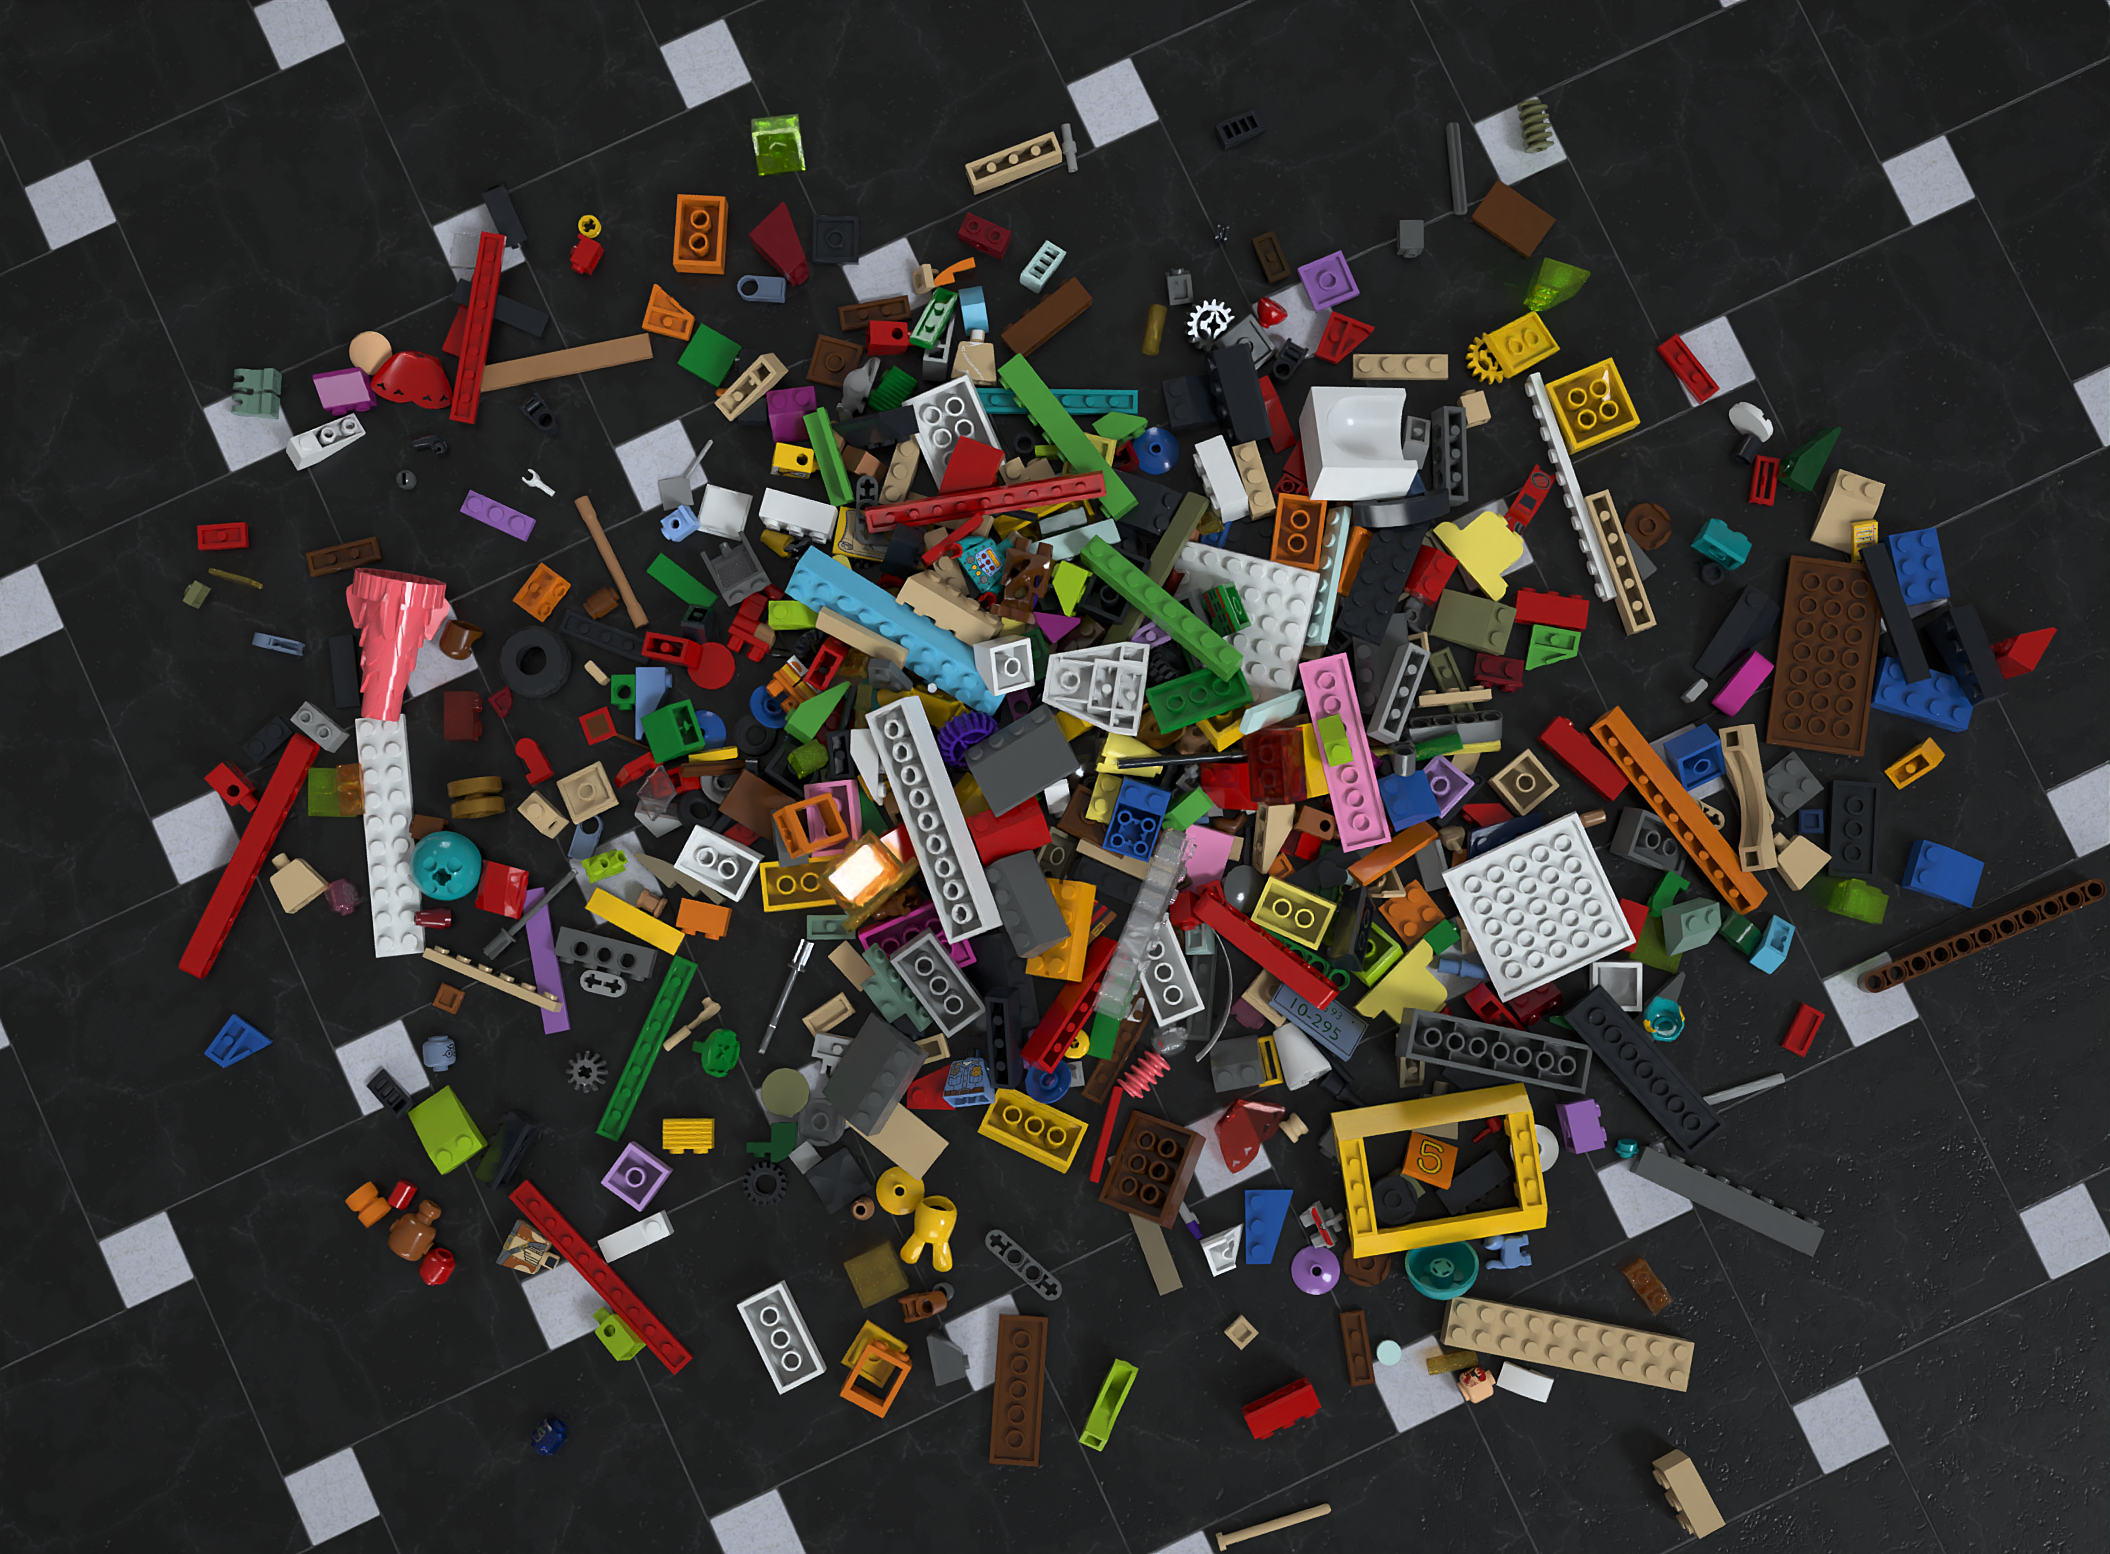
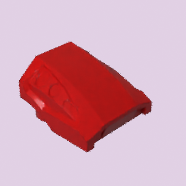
[475,860,529,919]

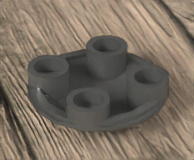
[1403,595,1440,636]
[1220,865,1265,913]

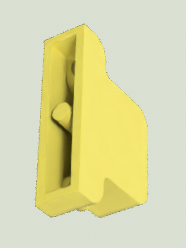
[1432,511,1524,602]
[1353,939,1447,1027]

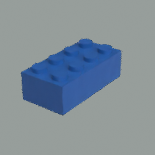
[1870,657,1973,733]

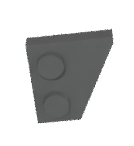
[868,658,913,693]

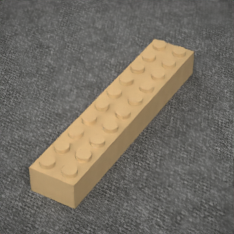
[1440,1295,1695,1392]

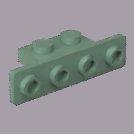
[860,943,934,1032]

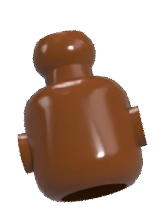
[388,1199,441,1261]

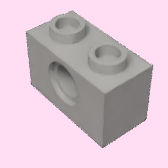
[290,701,350,753]

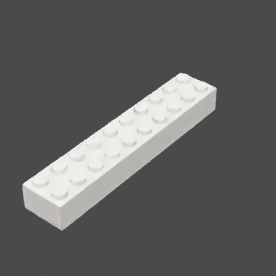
[865,695,1003,945]

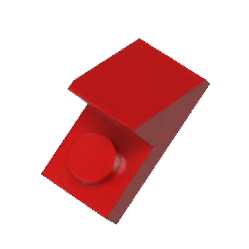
[1279,830,1322,862]

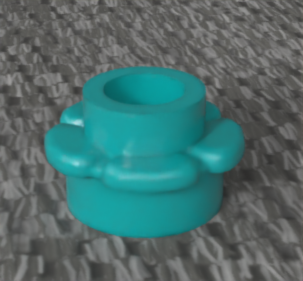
[1615,1139,1640,1158]

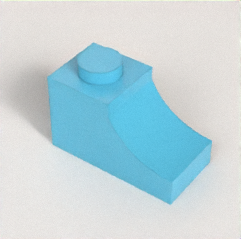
[1750,915,1795,974]

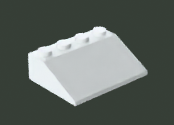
[901,373,1006,490]

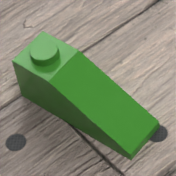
[784,681,851,746]

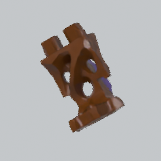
[989,537,1056,625]

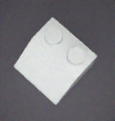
[973,634,1035,696]

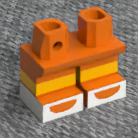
[766,655,823,714]

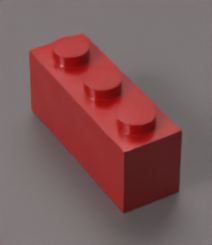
[1512,588,1589,632]

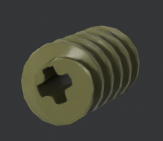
[1517,99,1554,154]

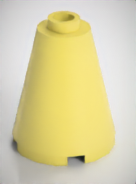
[1095,731,1163,778]

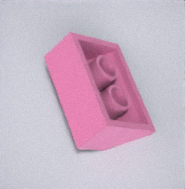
[804,780,865,857]

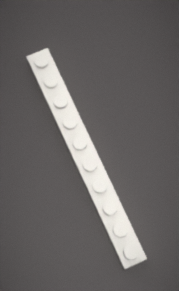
[1525,372,1617,602]

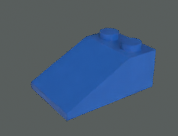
[1901,840,1984,909]

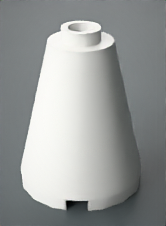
[1273,1020,1332,1091]

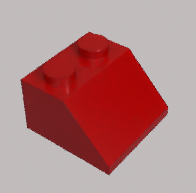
[1403,544,1459,607]
[1200,761,1258,811]

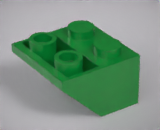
[640,699,705,764]

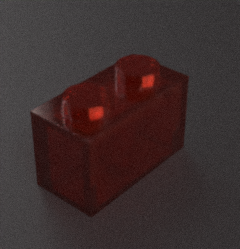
[444,691,482,742]

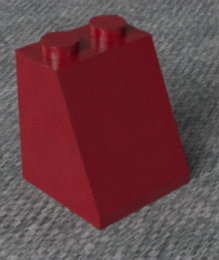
[748,202,810,287]

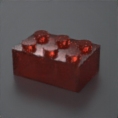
[1246,726,1307,804]

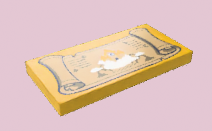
[832,506,934,571]

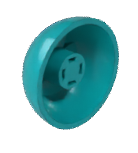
[410,831,483,901]
[1405,1241,1479,1300]

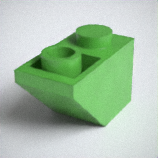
[1092,411,1148,449]

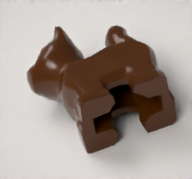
[871,886,922,921]

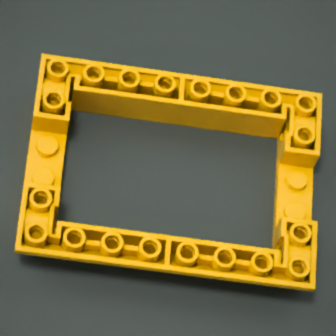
[1331,1082,1547,1258]

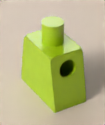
[593,1306,646,1361]

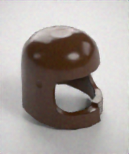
[439,619,484,661]

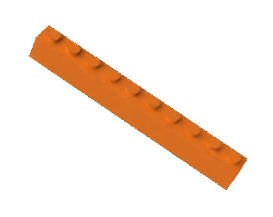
[1589,705,1768,916]

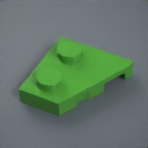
[1524,624,1581,670]

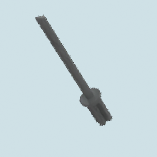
[483,868,579,960]
[758,938,814,1054]

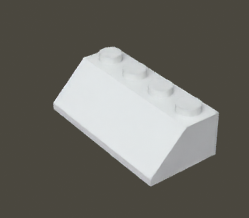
[1123,918,1205,1028]

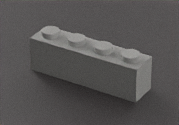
[1366,643,1431,744]

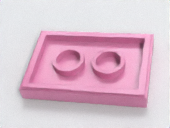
[1168,823,1234,895]

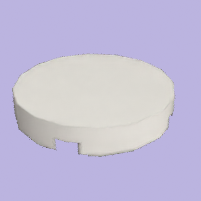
[1729,402,1773,442]

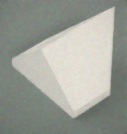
[1200,1223,1244,1276]

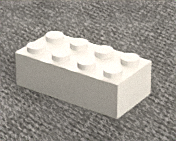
[737,1280,827,1394]

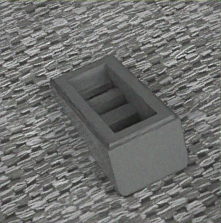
[1624,533,1657,582]

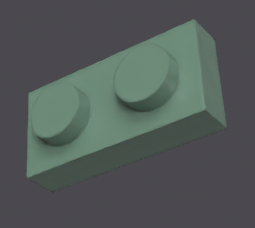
[807,915,856,940]

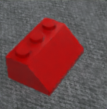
[1990,627,2057,679]
[966,795,1052,868]
[1240,1377,1321,1440]

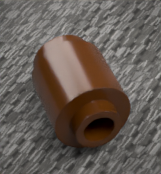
[583,586,620,620]

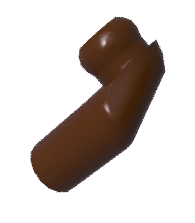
[1211,811,1248,834]

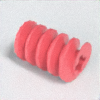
[1117,1047,1171,1099]

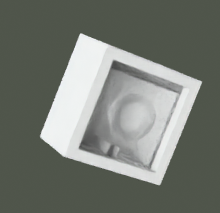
[1590,960,1642,1011]

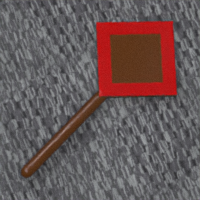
[579,706,651,751]

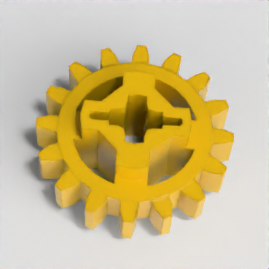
[1466,331,1508,384]

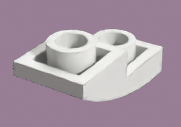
[1496,1361,1554,1402]

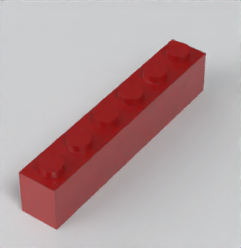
[1019,935,1130,1074]

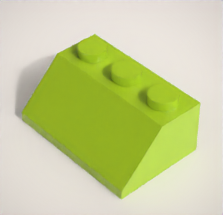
[1051,560,1093,617]

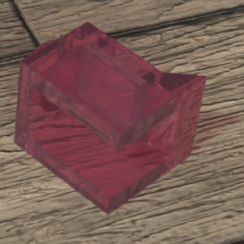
[1228,994,1266,1030]

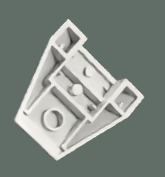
[1042,642,1150,736]

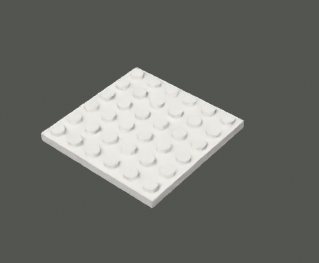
[1441,811,1636,1003]

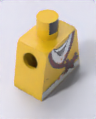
[770,442,821,479]

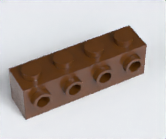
[1001,277,1093,358]

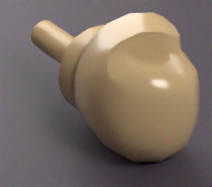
[1438,825,1465,854]

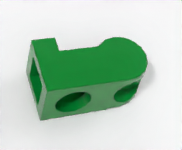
[1646,870,1690,918]

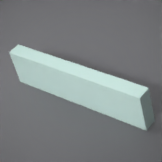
[1029,518,1121,562]
[1239,689,1306,735]

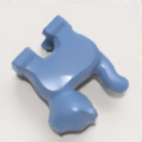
[1482,1233,1531,1270]

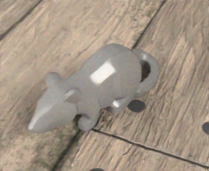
[836,357,881,421]

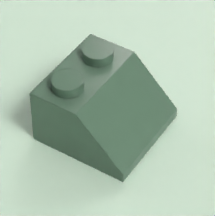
[1662,897,1721,956]

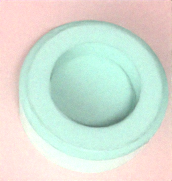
[1376,1340,1401,1365]

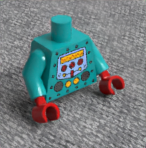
[945,535,1014,609]

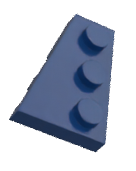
[1244,1189,1293,1264]

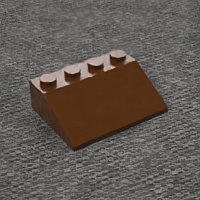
[1098,1110,1206,1230]

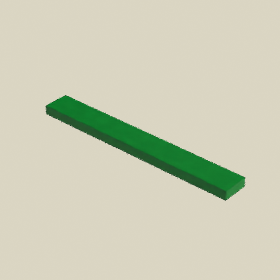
[595,955,699,1142]

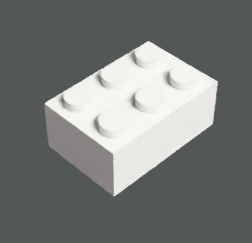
[1193,435,1250,525]
[759,488,839,544]

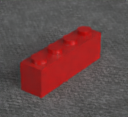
[1536,716,1631,802]

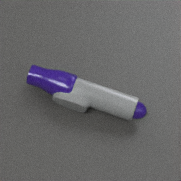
[1179,1201,1203,1240]

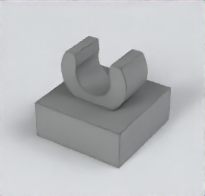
[1067,1061,1085,1087]

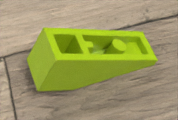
[769,601,819,630]

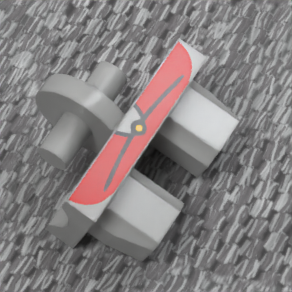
[1300,1200,1344,1248]

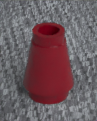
[414,906,451,930]

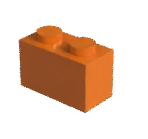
[676,898,732,940]

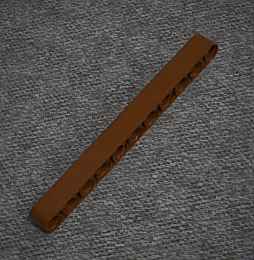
[1857,879,2107,993]

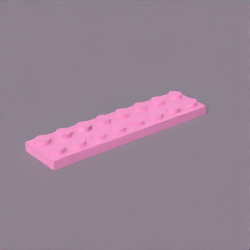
[1298,652,1391,853]

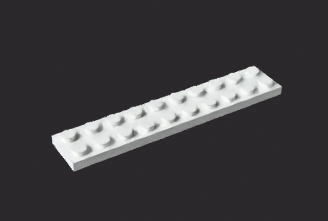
[355,714,426,958]

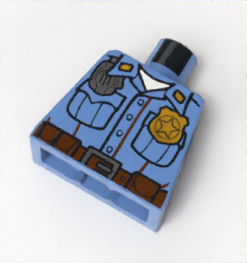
[943,1049,995,1108]

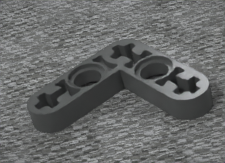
[855,475,925,546]

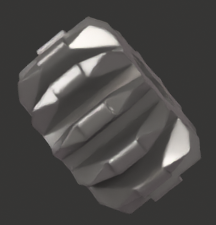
[566,1051,608,1093]

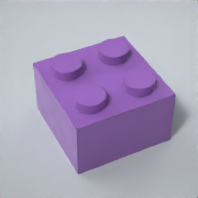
[1555,1097,1607,1154]

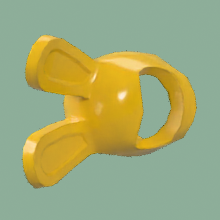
[900,1195,957,1272]

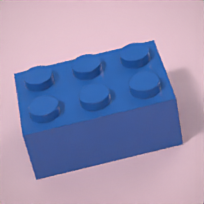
[1880,527,1950,607]

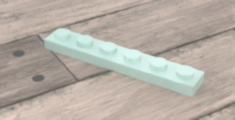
[1304,506,1352,647]

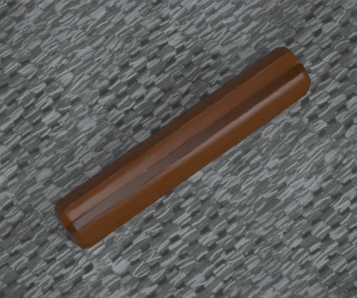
[679,759,745,778]

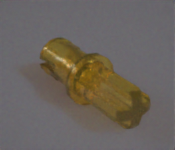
[853,684,872,730]

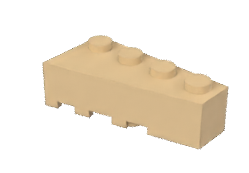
[895,569,1005,648]

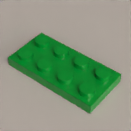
[1145,667,1254,735]

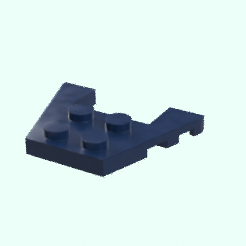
[1466,811,1542,861]

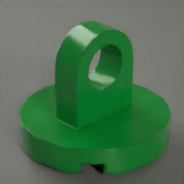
[692,1028,740,1077]

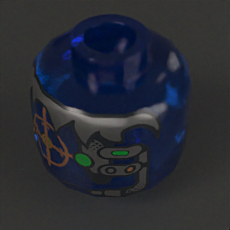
[531,1419,568,1456]

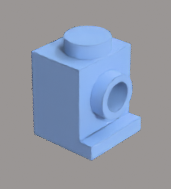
[661,505,701,542]

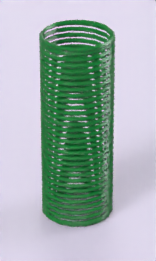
[1414,733,1463,762]

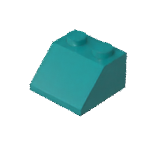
[1690,518,1752,572]

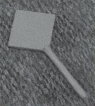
[658,440,713,511]

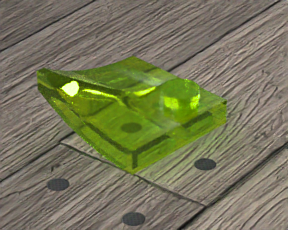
[308,768,359,817]

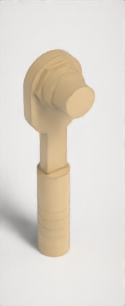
[662,997,721,1051]

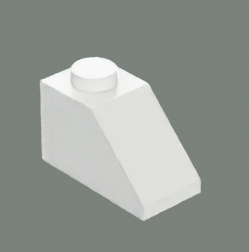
[1043,779,1071,819]

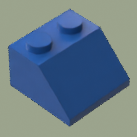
[1663,723,1727,792]
[1377,770,1441,832]

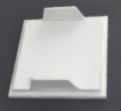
[697,484,753,542]

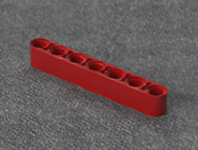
[1192,889,1340,1010]

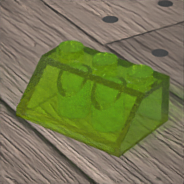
[1523,257,1591,311]

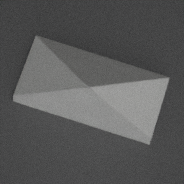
[635,797,682,838]

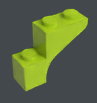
[1079,1359,1138,1451]

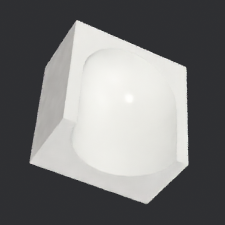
[1299,387,1418,501]

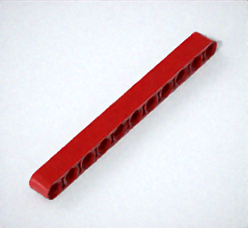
[179,732,320,979]

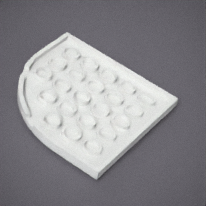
[1169,540,1320,706]

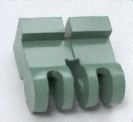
[231,368,282,419]

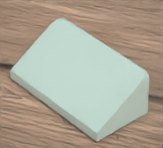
[1185,922,1215,955]

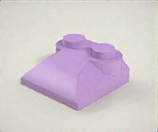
[1423,753,1475,819]

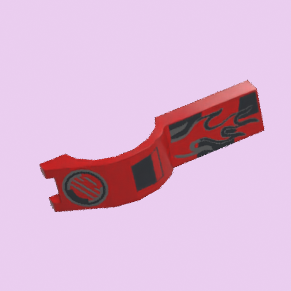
[1504,464,1556,536]

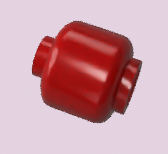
[418,1248,456,1285]

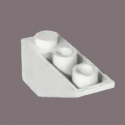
[286,413,366,470]
[850,729,887,805]

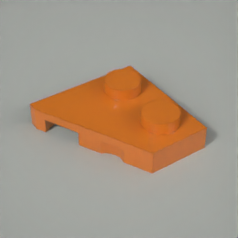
[642,284,695,341]

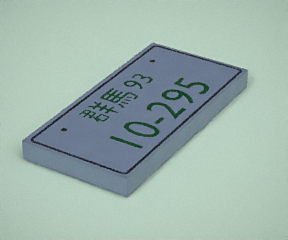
[1268,981,1369,1062]

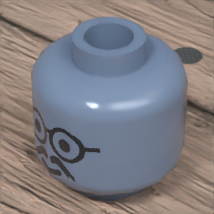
[423,1035,456,1071]

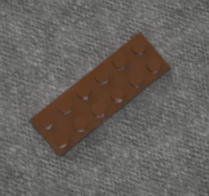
[989,1313,1048,1467]

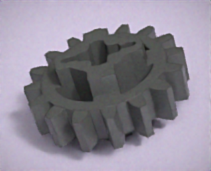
[1184,299,1235,351]

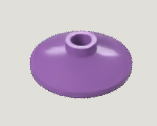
[1291,1245,1340,1295]

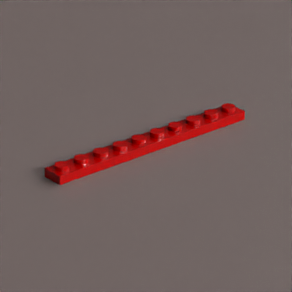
[864,470,1107,533]
[508,1179,694,1375]

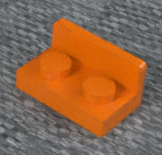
[512,563,571,622]

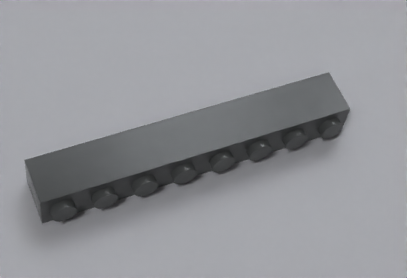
[1629,1143,1825,1257]

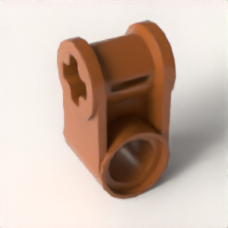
[898,1290,947,1323]

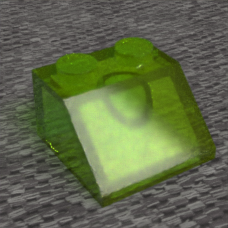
[751,114,806,175]

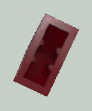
[1112,441,1140,473]

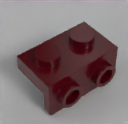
[1506,981,1563,1028]

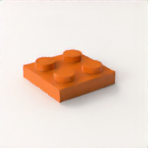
[1377,879,1445,947]

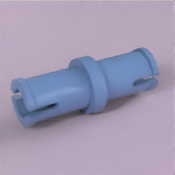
[1437,957,1488,980]

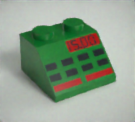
[1202,581,1252,638]

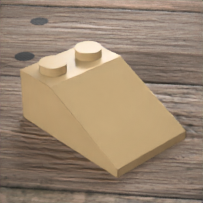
[1810,469,1885,555]

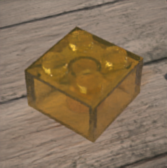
[844,1240,910,1309]

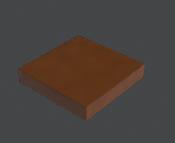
[806,334,865,390]

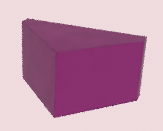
[1033,612,1081,647]

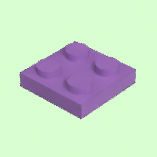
[1297,250,1360,313]

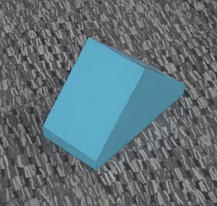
[958,286,989,337]

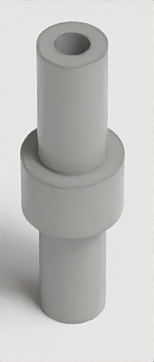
[1061,124,1078,172]

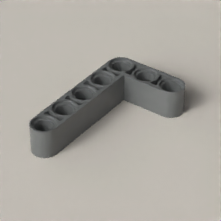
[1386,710,1503,776]

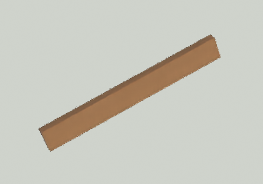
[480,333,654,393]

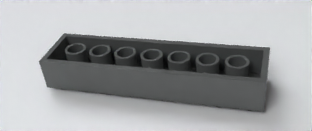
[1395,1007,1593,1094]

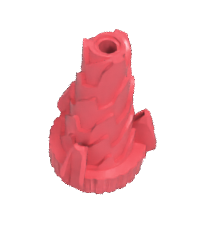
[346,568,450,722]

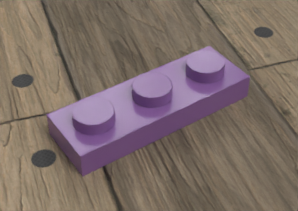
[460,490,536,542]

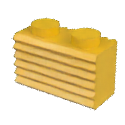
[663,1118,714,1154]

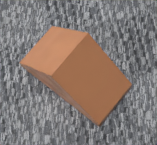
[841,445,889,487]

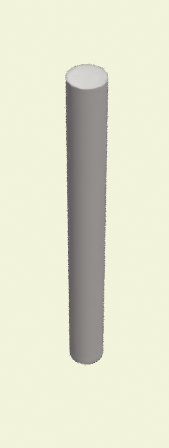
[1703,1073,1785,1105]

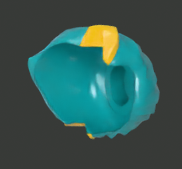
[1643,996,1685,1042]

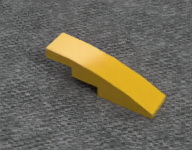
[585,886,685,955]

